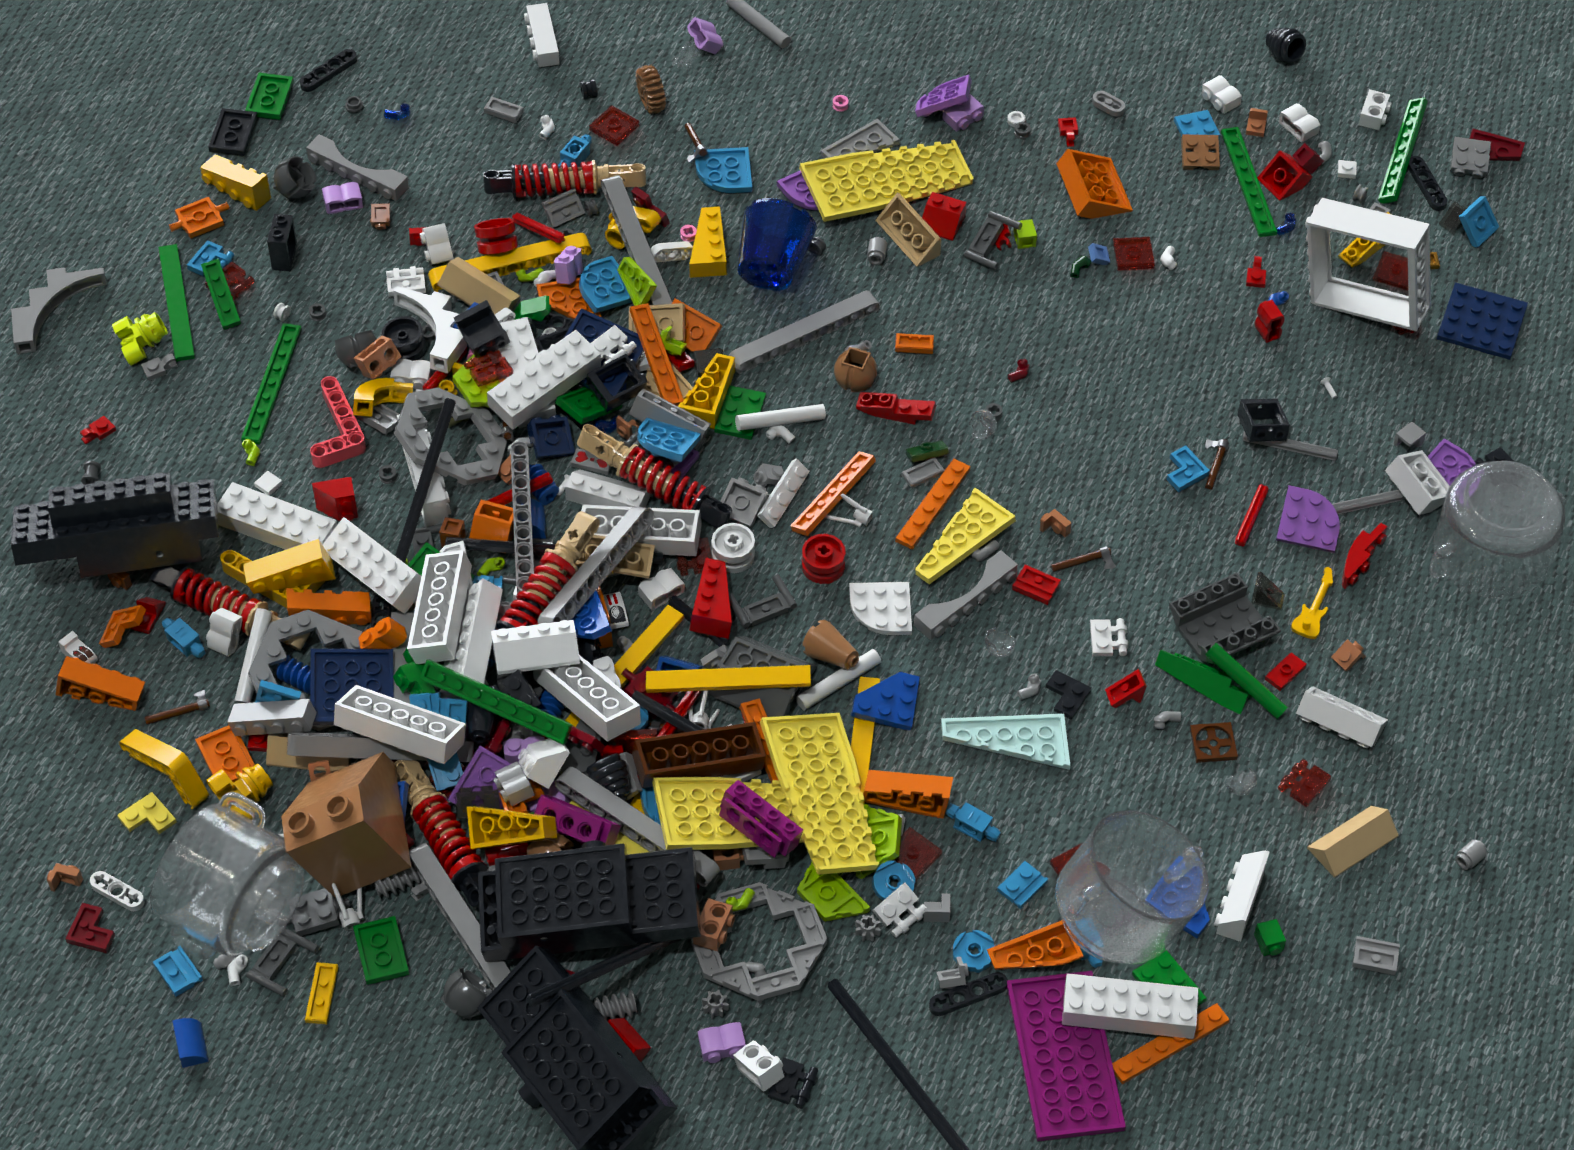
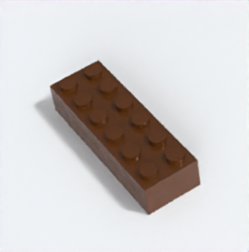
[632,722,766,788]

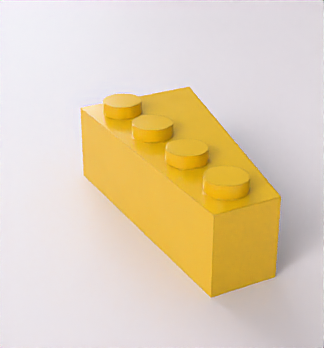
[689,206,727,278]
[243,539,336,594]

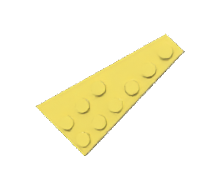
[915,488,1016,584]

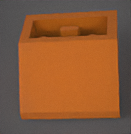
[469,500,514,554]

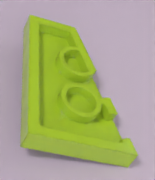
[617,257,657,306]

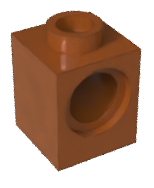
[439,517,466,547]

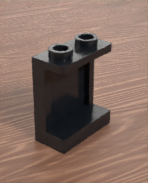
[453,300,510,360]

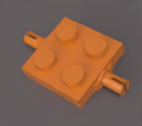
[169,197,230,239]

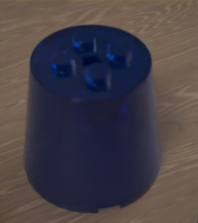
[737,198,817,291]

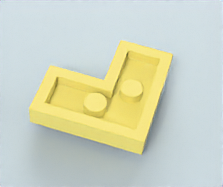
[117,792,177,834]

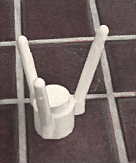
[825,493,873,527]
[688,690,720,729]
[332,883,364,930]

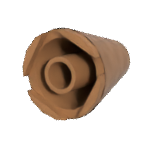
[803,620,859,669]

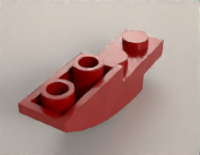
[856,392,936,425]
[1342,523,1387,589]

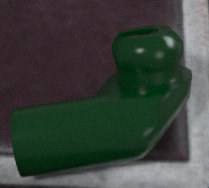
[1070,256,1091,278]

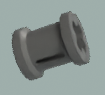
[81,461,101,485]

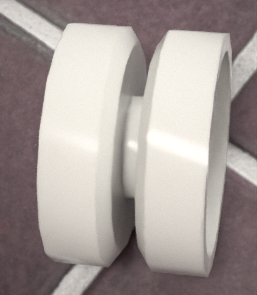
[711,523,755,573]

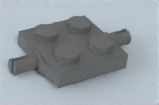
[278,888,351,936]

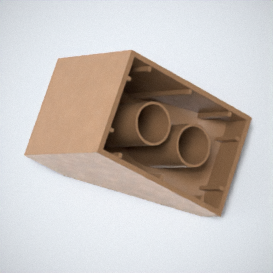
[281,752,411,898]

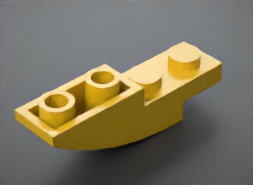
[1338,212,1392,267]

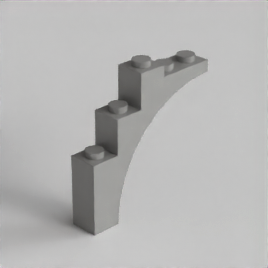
[11,268,107,354]

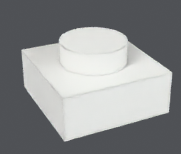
[1337,160,1357,179]

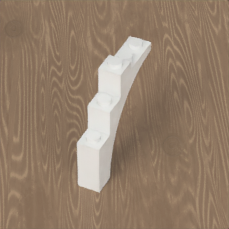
[394,286,467,373]

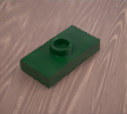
[906,440,949,463]

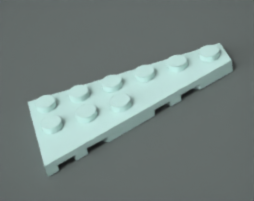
[941,714,1070,770]

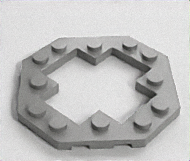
[394,387,508,485]
[248,610,362,731]
[691,882,827,1001]

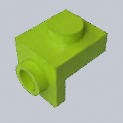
[660,326,687,355]

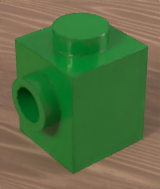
[1254,919,1286,956]

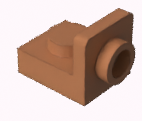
[1246,108,1268,137]
[1040,509,1072,537]

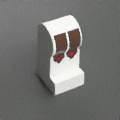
[59,631,98,664]

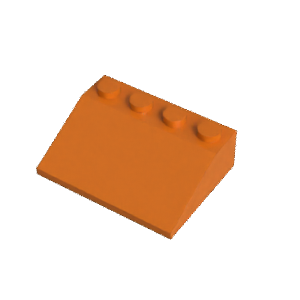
[1056,149,1133,219]

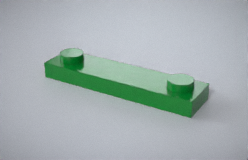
[201,258,241,330]

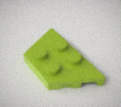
[453,355,500,407]
[856,804,902,879]
[797,862,870,922]

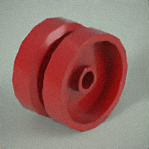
[474,218,518,254]
[802,534,846,584]

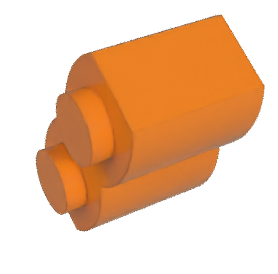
[358,617,407,649]

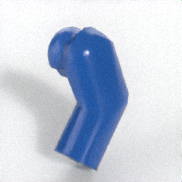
[1268,291,1289,306]

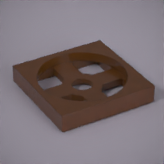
[1190,722,1238,763]

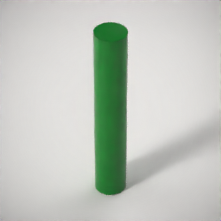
[1205,643,1288,719]

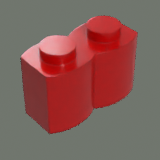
[1255,300,1285,343]

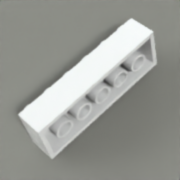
[495,317,556,428]
[487,330,601,430]
[397,415,451,527]
[217,482,337,550]
[581,505,702,556]
[323,517,422,614]
[407,550,472,664]
[440,578,503,699]
[533,655,641,741]
[334,685,466,764]
[1062,973,1198,1039]

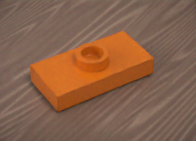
[895,333,934,354]

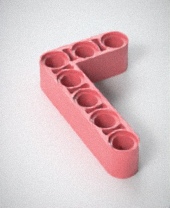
[310,376,366,468]

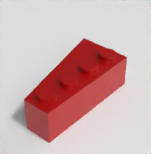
[689,558,732,639]

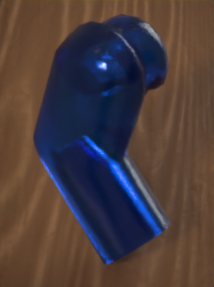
[384,104,410,120]
[1276,213,1297,236]
[593,416,618,434]

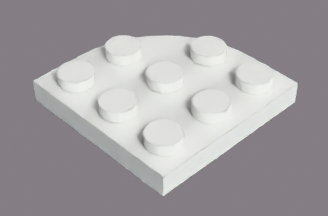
[849,582,912,635]

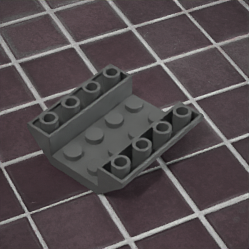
[1169,572,1281,664]
[708,636,817,717]

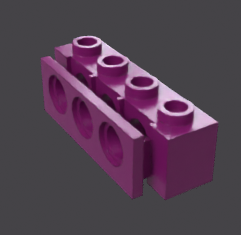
[719,780,803,858]
[534,795,621,845]

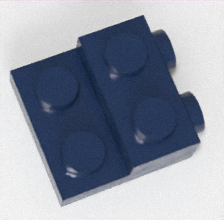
[527,415,575,459]

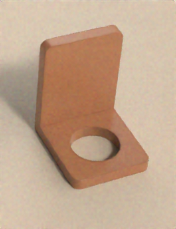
[616,416,640,440]
[308,760,332,781]

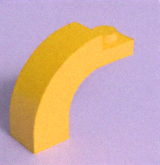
[353,378,413,417]

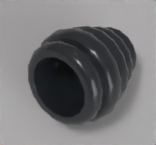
[1266,28,1306,63]
[586,753,630,801]

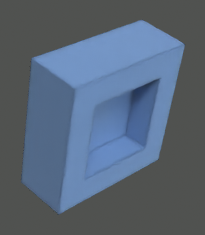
[1088,243,1110,265]

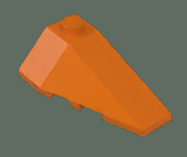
[987,918,1084,970]

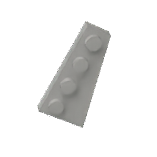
[821,119,900,159]

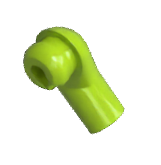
[516,267,544,282]
[477,557,505,576]
[726,888,755,912]

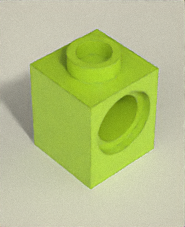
[1013,219,1037,249]

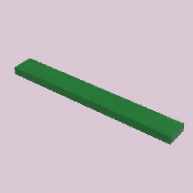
[1378,97,1428,204]
[1221,127,1277,237]
[159,244,195,362]
[241,323,302,445]
[420,659,573,744]

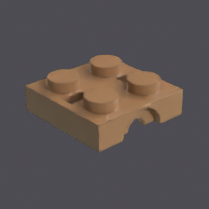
[1181,134,1220,170]

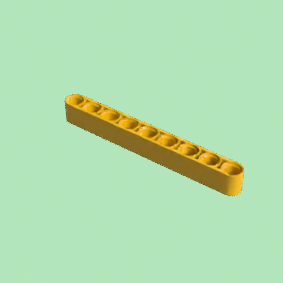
[428,233,592,292]

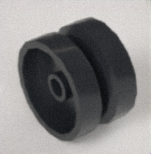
[381,316,427,361]

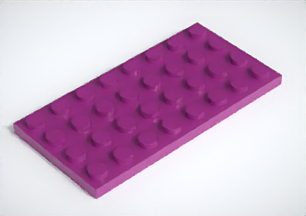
[1007,971,1126,1141]

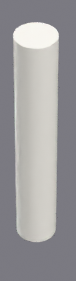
[735,404,826,431]
[234,608,272,703]
[795,649,881,711]

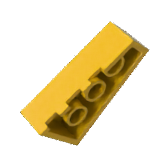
[200,155,271,211]
[678,353,735,429]
[467,806,557,849]

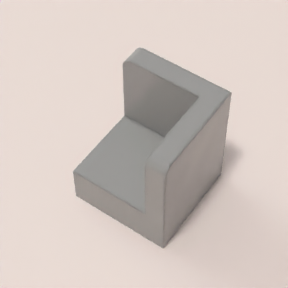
[1393,422,1426,447]
[924,894,950,922]

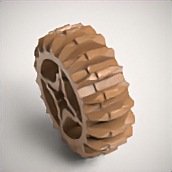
[636,65,666,114]

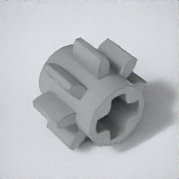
[855,914,881,942]
[702,990,729,1018]

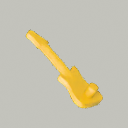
[1291,567,1333,639]

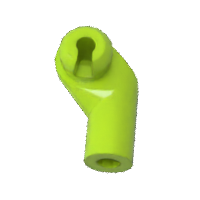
[242,439,260,466]

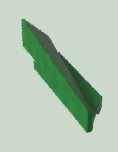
[1155,650,1251,714]

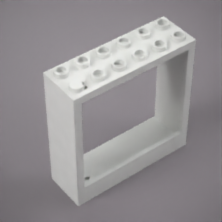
[1305,198,1431,331]

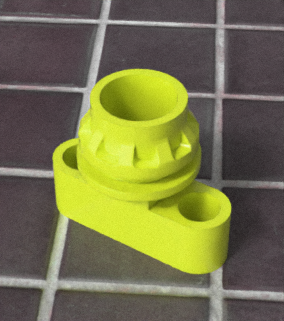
[112,312,168,366]

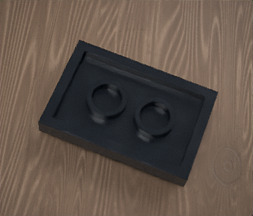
[208,108,258,156]

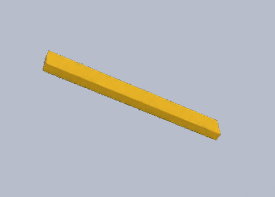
[565,605,684,727]
[646,665,811,693]
[851,676,880,804]

